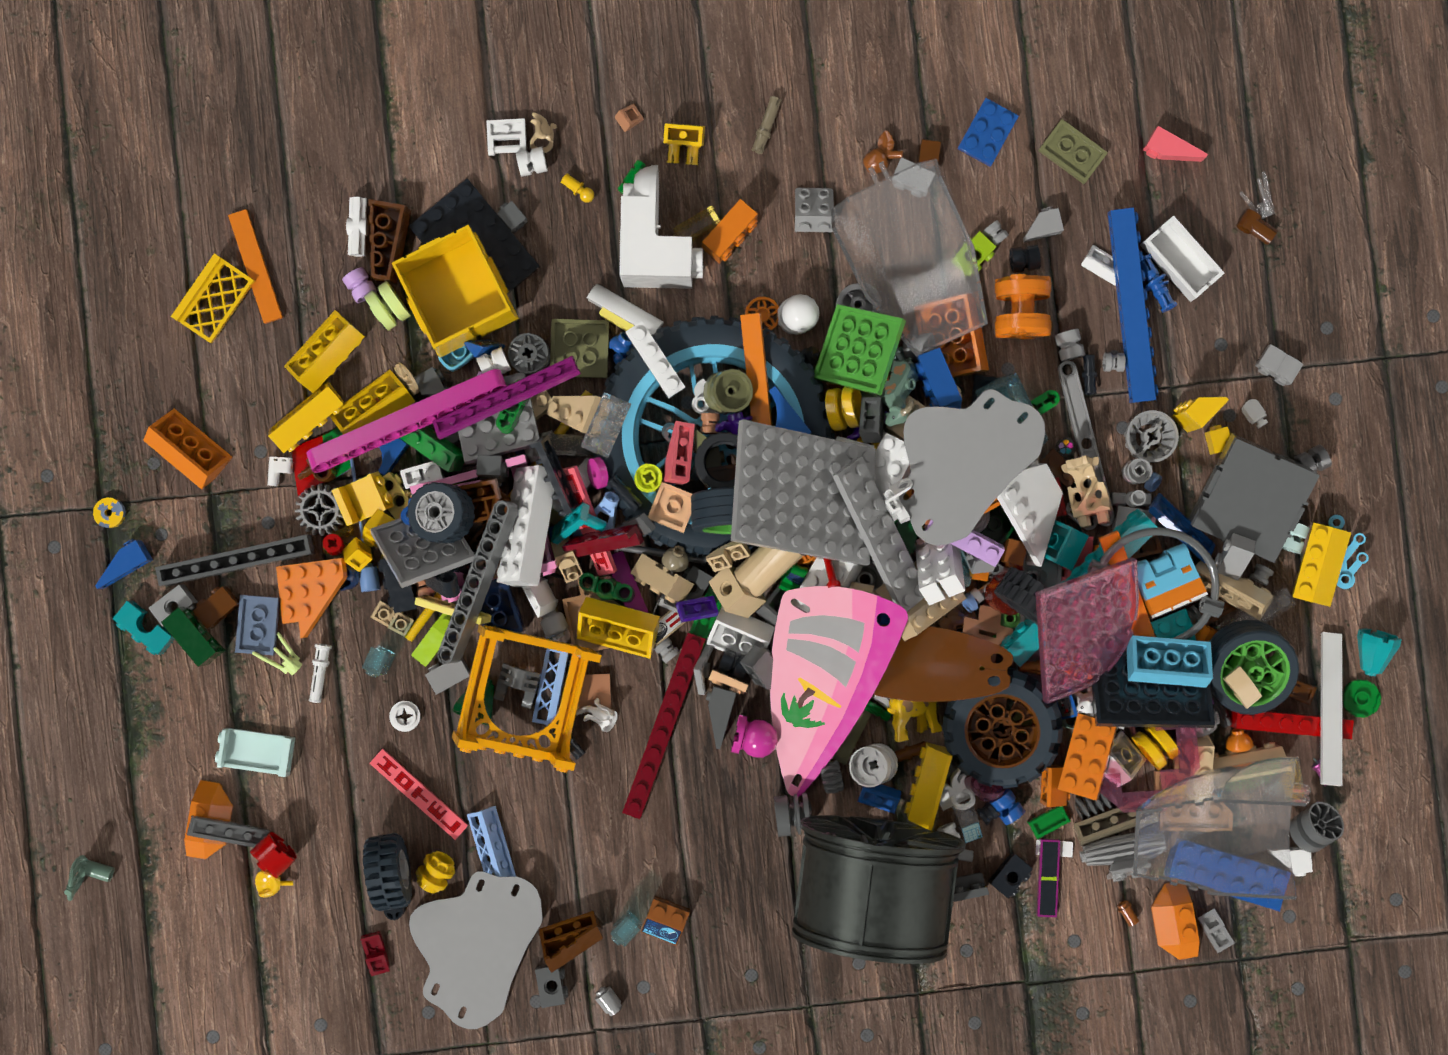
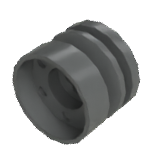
[508,333,551,376]
[774,793,812,837]

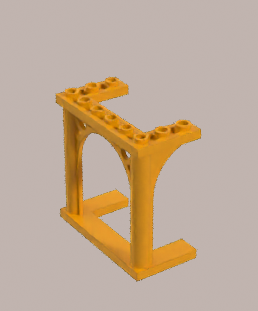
[452,624,602,773]

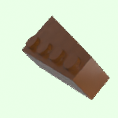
[368,199,412,285]

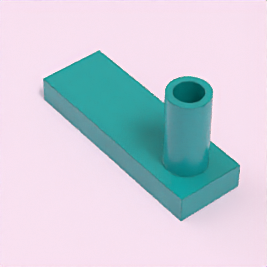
[551,503,607,545]

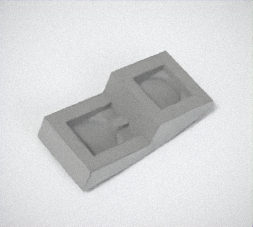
[1197,909,1235,954]

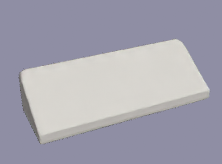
[1081,245,1116,286]

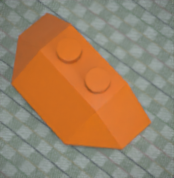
[184,780,233,859]
[1151,880,1199,960]

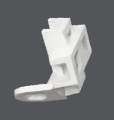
[884,478,913,524]

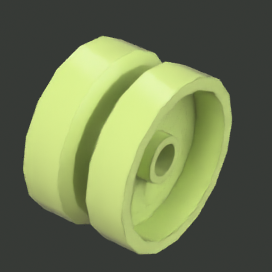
[364,281,411,331]

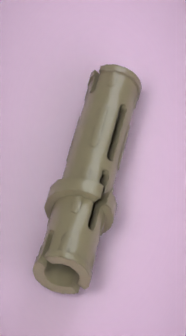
[751,96,782,154]

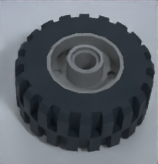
[363,833,412,911]

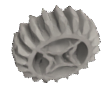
[295,484,344,536]

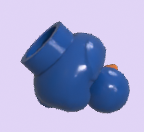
[609,332,633,364]

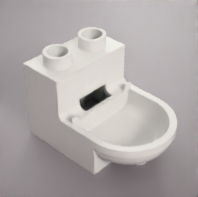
[620,165,703,289]

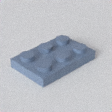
[235,595,280,655]

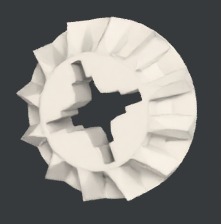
[389,701,421,732]

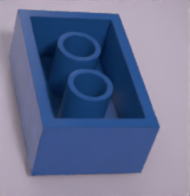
[916,348,962,409]

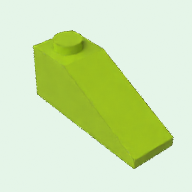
[411,613,452,667]

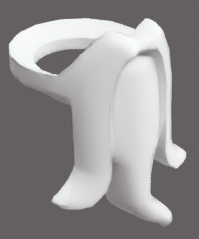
[576,698,617,732]
[943,768,975,810]

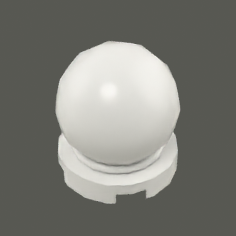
[778,294,819,335]

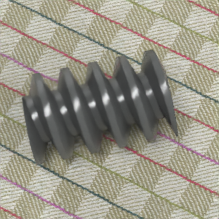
[1074,785,1118,821]

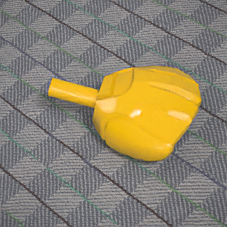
[255,870,293,898]

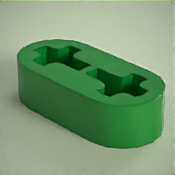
[1026,390,1060,415]

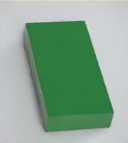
[1027,806,1071,839]

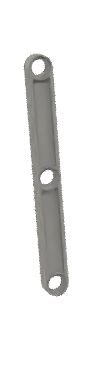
[1058,361,1115,526]

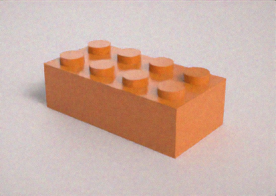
[1058,713,1117,801]

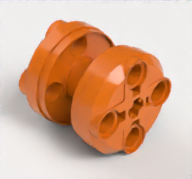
[995,274,1051,339]

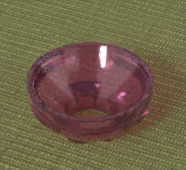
[970,777,1006,802]

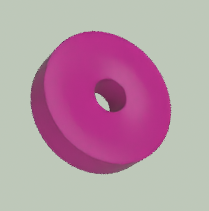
[587,457,608,489]

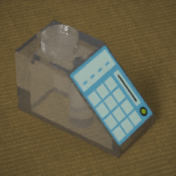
[951,801,983,843]

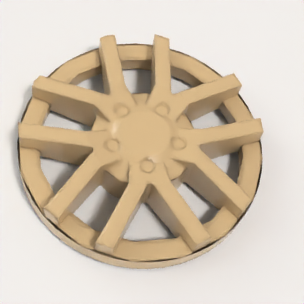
[394,362,419,396]

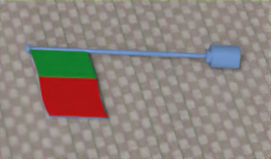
[291,427,381,592]

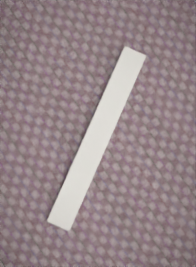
[1320,632,1342,786]

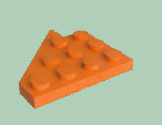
[276,558,348,638]

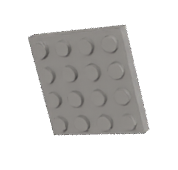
[458,372,540,464]
[370,518,475,588]

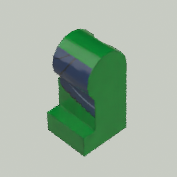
[778,563,808,591]

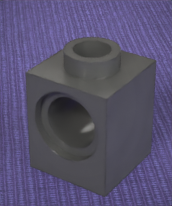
[497,201,528,234]

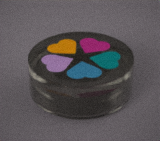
[1055,438,1075,457]

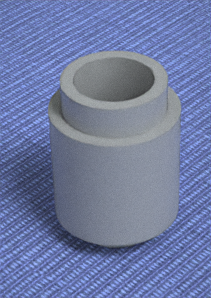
[595,986,622,1016]

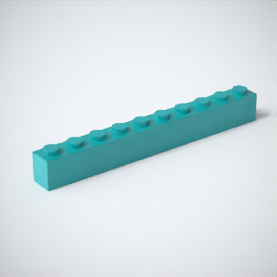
[1000,509,1158,667]

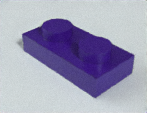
[676,596,719,623]

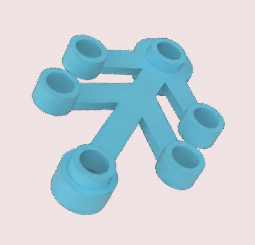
[1328,515,1369,589]

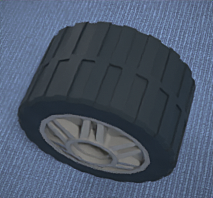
[407,482,475,544]

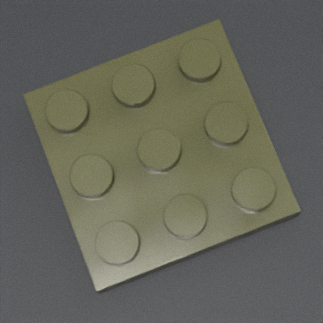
[550,319,609,379]

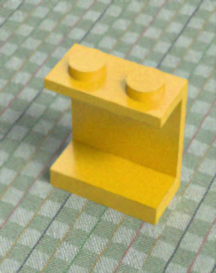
[332,471,394,526]

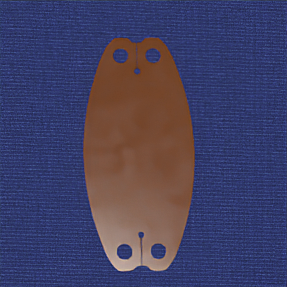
[873,625,1013,702]

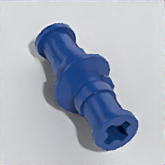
[1140,254,1177,313]

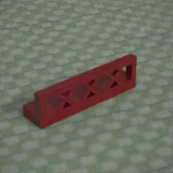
[562,524,644,557]

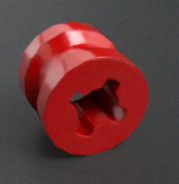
[323,534,345,556]

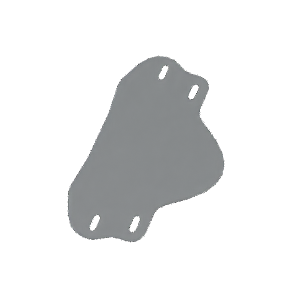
[899,389,1045,546]
[409,871,542,1029]

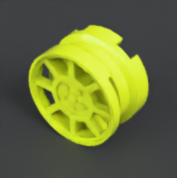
[634,464,662,493]

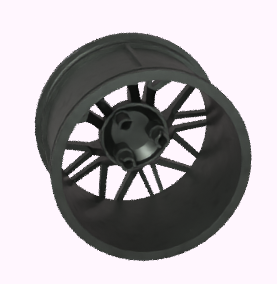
[792,815,966,964]

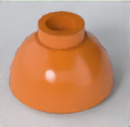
[1226,729,1254,752]

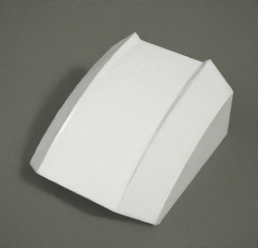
[522,577,558,618]

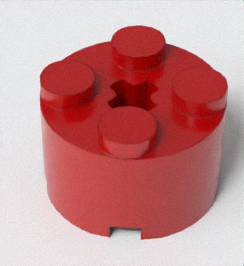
[250,832,297,878]

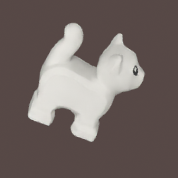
[1073,686,1094,717]

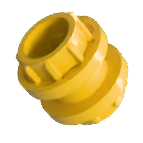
[416,851,455,893]

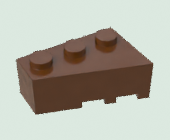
[538,911,603,973]

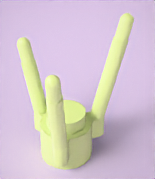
[252,632,302,675]

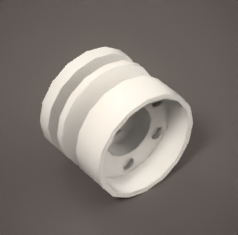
[849,743,898,787]

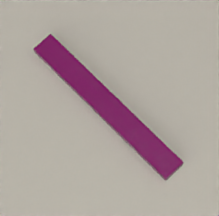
[432,356,581,439]

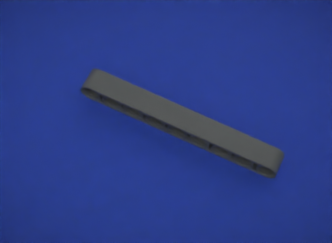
[438,501,518,664]

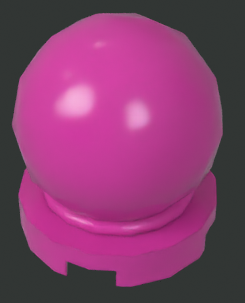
[731,715,778,758]

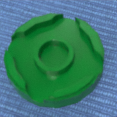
[1342,679,1381,718]

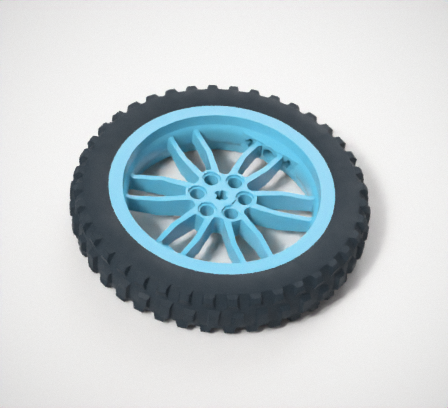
[592,315,835,557]

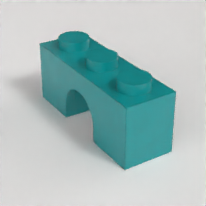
[113,601,175,655]

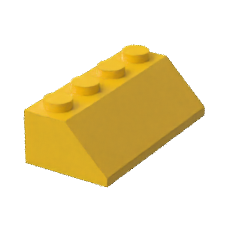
[284,310,365,394]
[329,370,415,435]
[268,381,344,453]
[1292,522,1351,607]
[577,597,660,659]
[904,742,952,831]

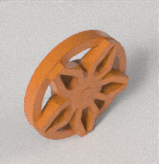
[745,297,779,330]

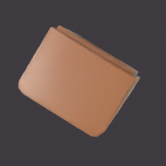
[615,103,644,132]

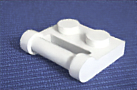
[486,118,527,156]

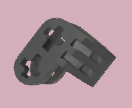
[494,663,541,709]

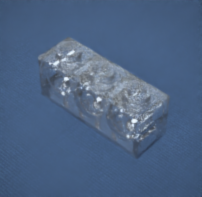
[581,392,631,458]

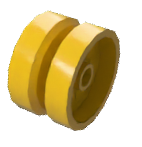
[825,387,862,431]
[1132,727,1181,771]

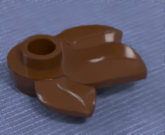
[939,607,977,632]

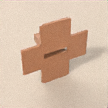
[963,605,1013,663]

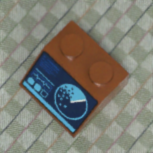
[641,895,690,945]

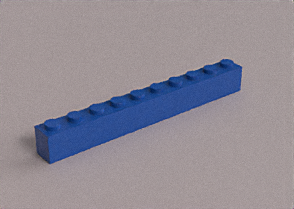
[1107,207,1158,403]

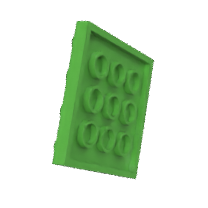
[814,304,906,395]

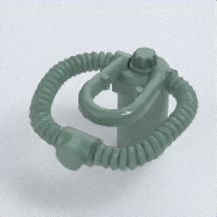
[64,855,115,901]

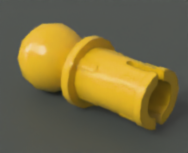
[560,173,594,203]

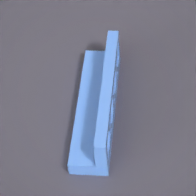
[532,648,569,726]
[467,806,516,877]

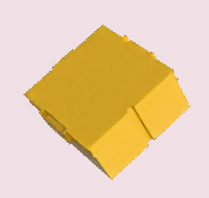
[392,225,519,358]

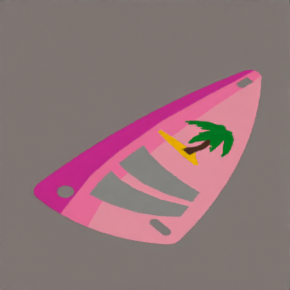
[770,586,908,797]

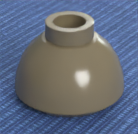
[662,546,689,572]

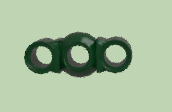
[579,573,635,603]

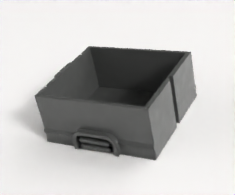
[1188,433,1320,563]

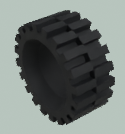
[994,567,1069,631]

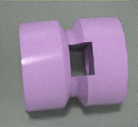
[342,267,378,303]

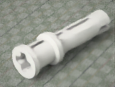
[309,643,332,703]

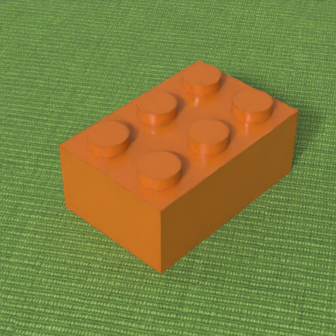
[702,199,758,264]

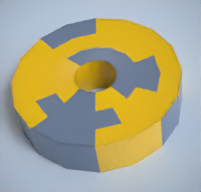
[93,498,126,528]

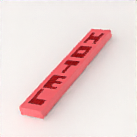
[563,465,617,576]
[369,748,469,840]

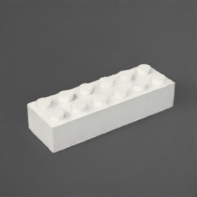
[497,465,554,587]

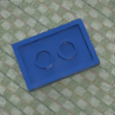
[957,98,1019,167]

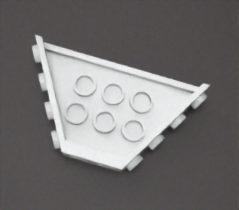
[997,460,1063,567]

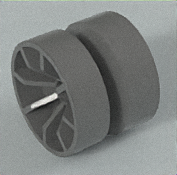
[1289,802,1344,853]

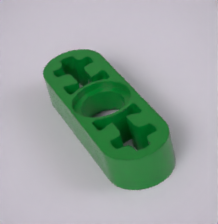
[496,379,528,434]

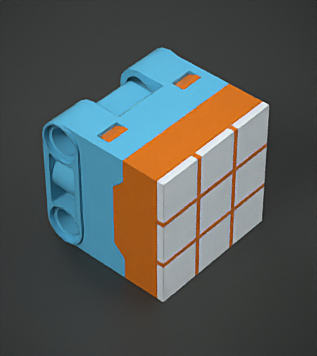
[1130,543,1208,620]

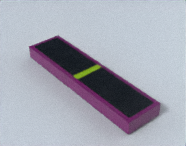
[1037,839,1060,918]

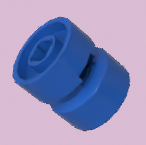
[989,789,1026,825]

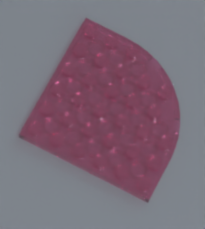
[1035,558,1139,704]

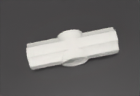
[346,197,369,257]

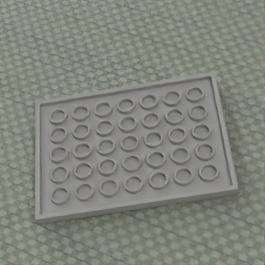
[731,419,876,566]

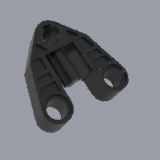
[424,549,477,598]

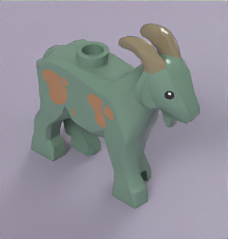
[861,357,919,426]

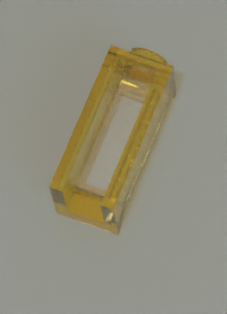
[672,205,721,242]

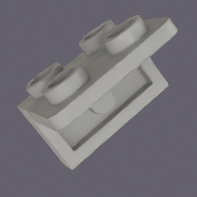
[794,188,834,232]

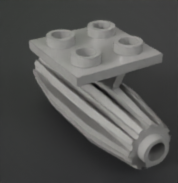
[1079,832,1164,882]

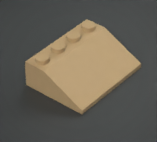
[873,561,967,641]

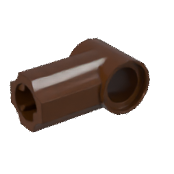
[1236,209,1278,245]

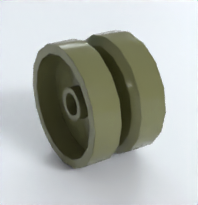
[703,369,753,414]

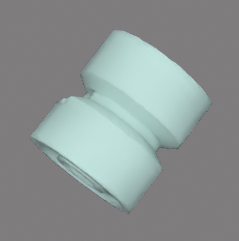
[1282,523,1310,554]

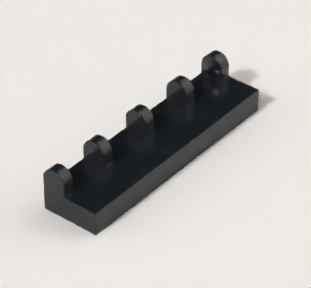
[528,435,579,516]

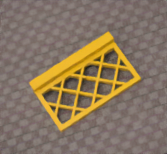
[171,253,255,344]

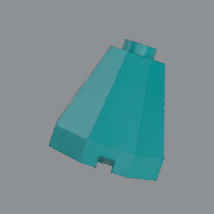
[1357,628,1402,676]

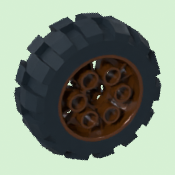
[942,667,1063,788]

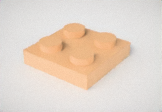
[648,482,692,533]

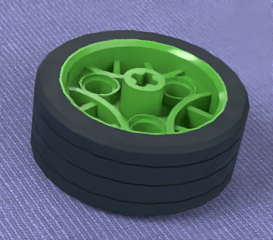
[691,487,734,535]
[1209,620,1299,715]

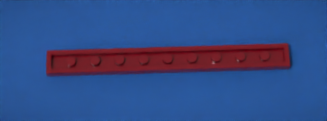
[622,632,706,819]

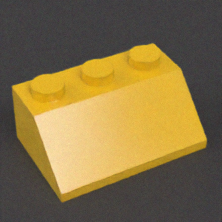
[1171,397,1229,433]

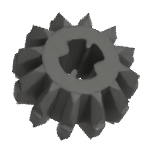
[821,760,844,794]

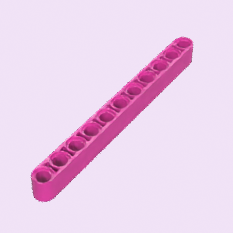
[306,369,507,473]

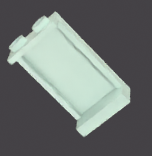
[215,728,295,777]

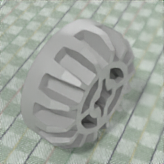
[1124,410,1179,463]

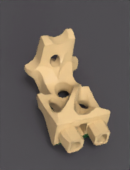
[1061,455,1113,528]

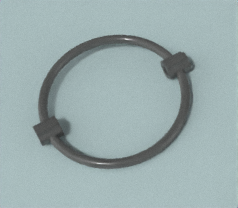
[1087,527,1224,643]

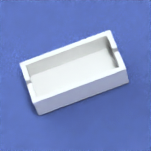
[1140,216,1225,302]
[916,538,965,605]

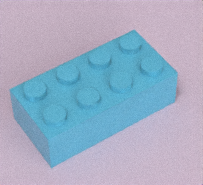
[1127,635,1213,687]

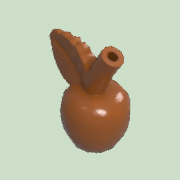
[863,131,904,174]

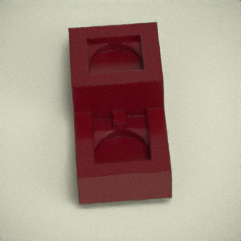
[360,931,390,976]

